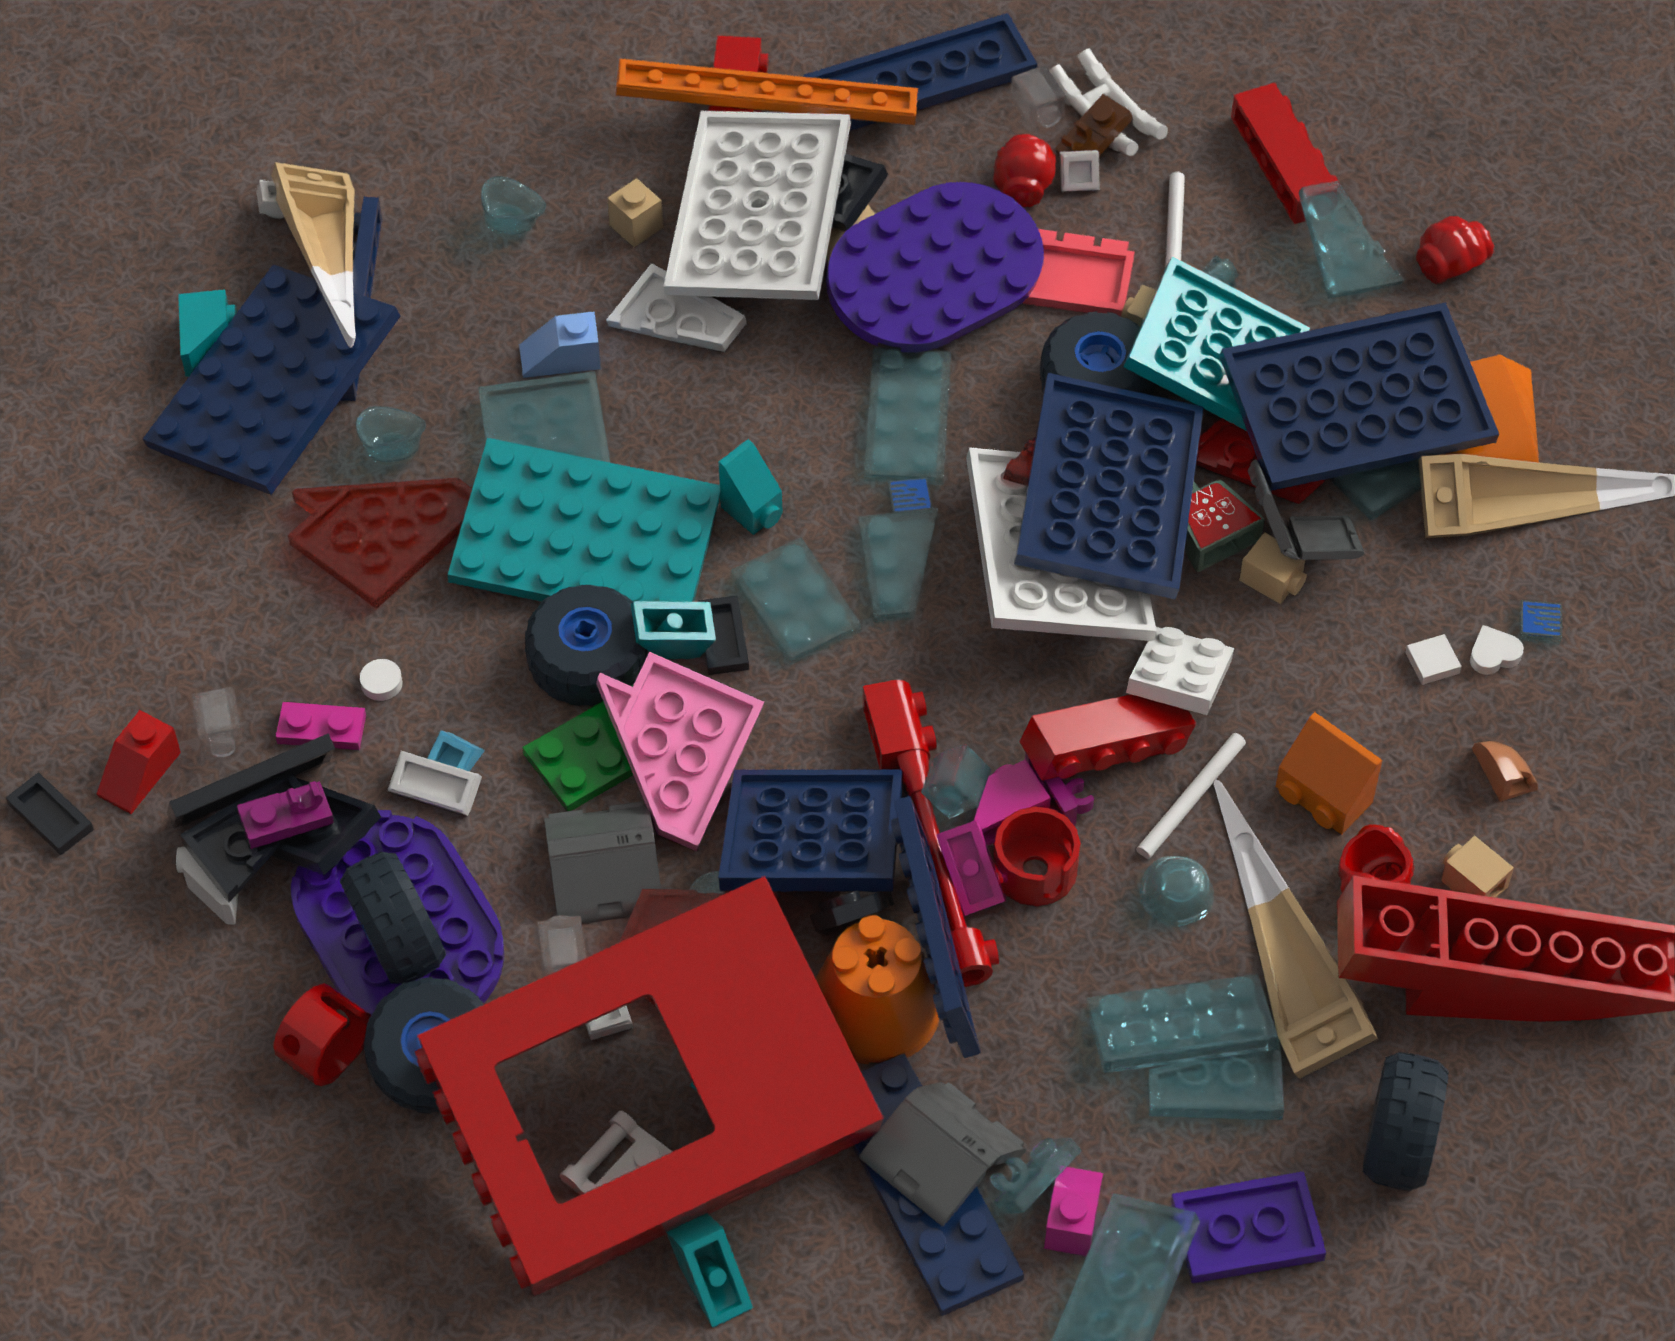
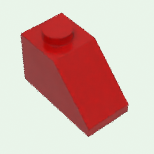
[96,710,181,814]

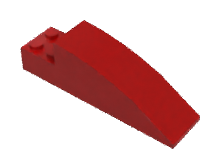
[1337,876,1675,1022]

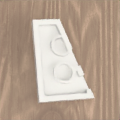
[606,263,747,352]

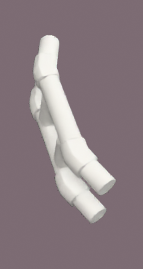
[1047,48,1168,156]

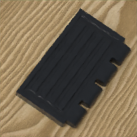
[167,734,335,829]

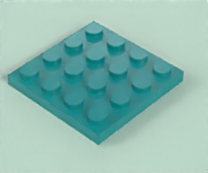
[1123,256,1310,431]

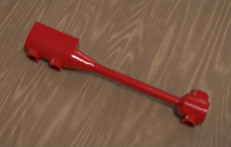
[862,680,999,987]

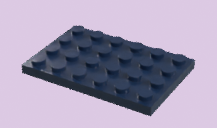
[143,265,401,495]
[1220,302,1500,491]
[1014,373,1203,600]

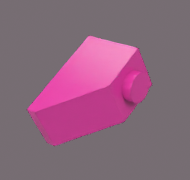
[974,759,1051,846]
[1044,1165,1103,1257]

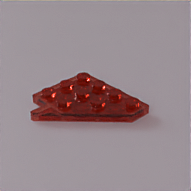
[288,478,473,609]

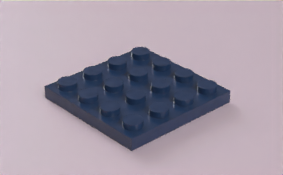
[718,770,903,892]

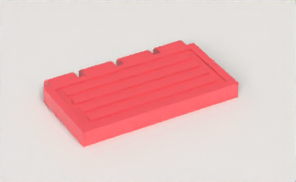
[1022,229,1135,317]

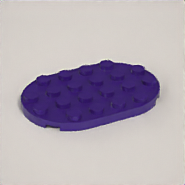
[826,182,1044,353]
[291,810,505,1016]

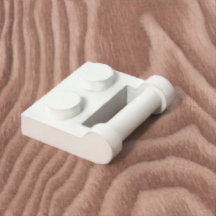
[560,1111,673,1195]

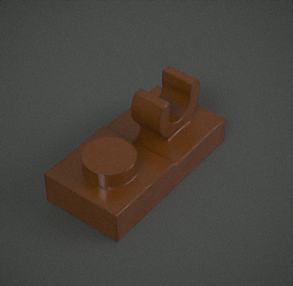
[1055,94,1134,156]

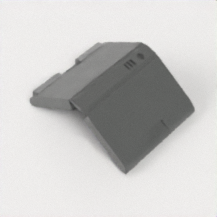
[1248,460,1365,560]
[544,801,664,927]
[859,1082,1027,1227]

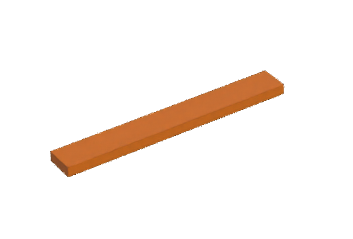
[616,59,918,125]

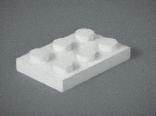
[1126,627,1234,715]

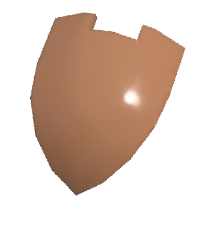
[1472,741,1538,802]

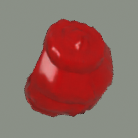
[994,134,1056,208]
[1416,216,1494,284]
[1337,824,1414,892]

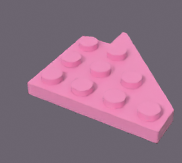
[596,652,764,851]

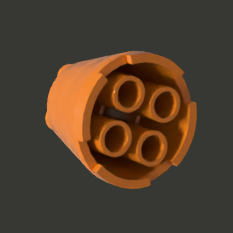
[815,915,940,1065]

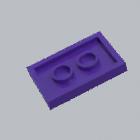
[1171,1171,1326,1284]

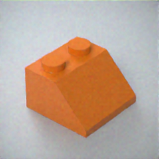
[1275,712,1382,835]

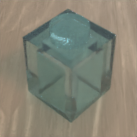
[921,744,992,818]

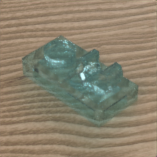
[990,1137,1082,1213]

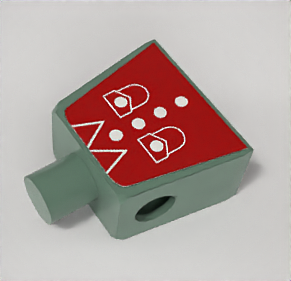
[1184,480,1264,573]

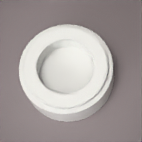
[360,659,402,701]

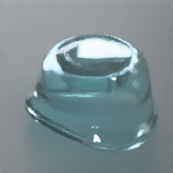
[481,176,546,238]
[356,406,426,466]
[1140,856,1214,927]

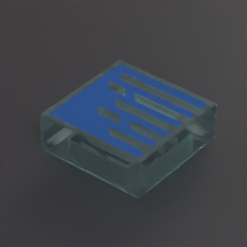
[888,477,933,521]
[1519,600,1562,644]

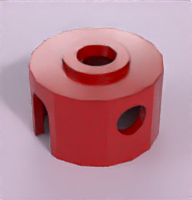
[993,806,1081,906]
[273,983,371,1087]

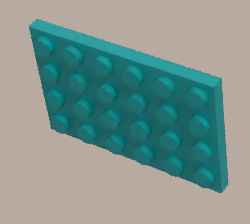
[447,438,720,602]

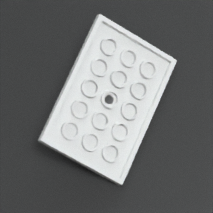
[664,111,851,300]
[966,448,1156,641]

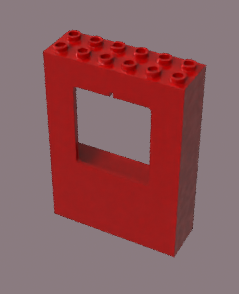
[414,876,883,1296]

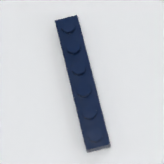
[341,197,382,401]

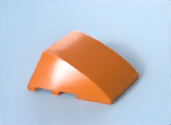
[1441,354,1539,462]

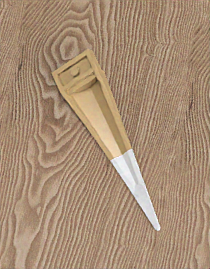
[272,162,356,348]
[1418,454,1675,538]
[1214,779,1378,1078]

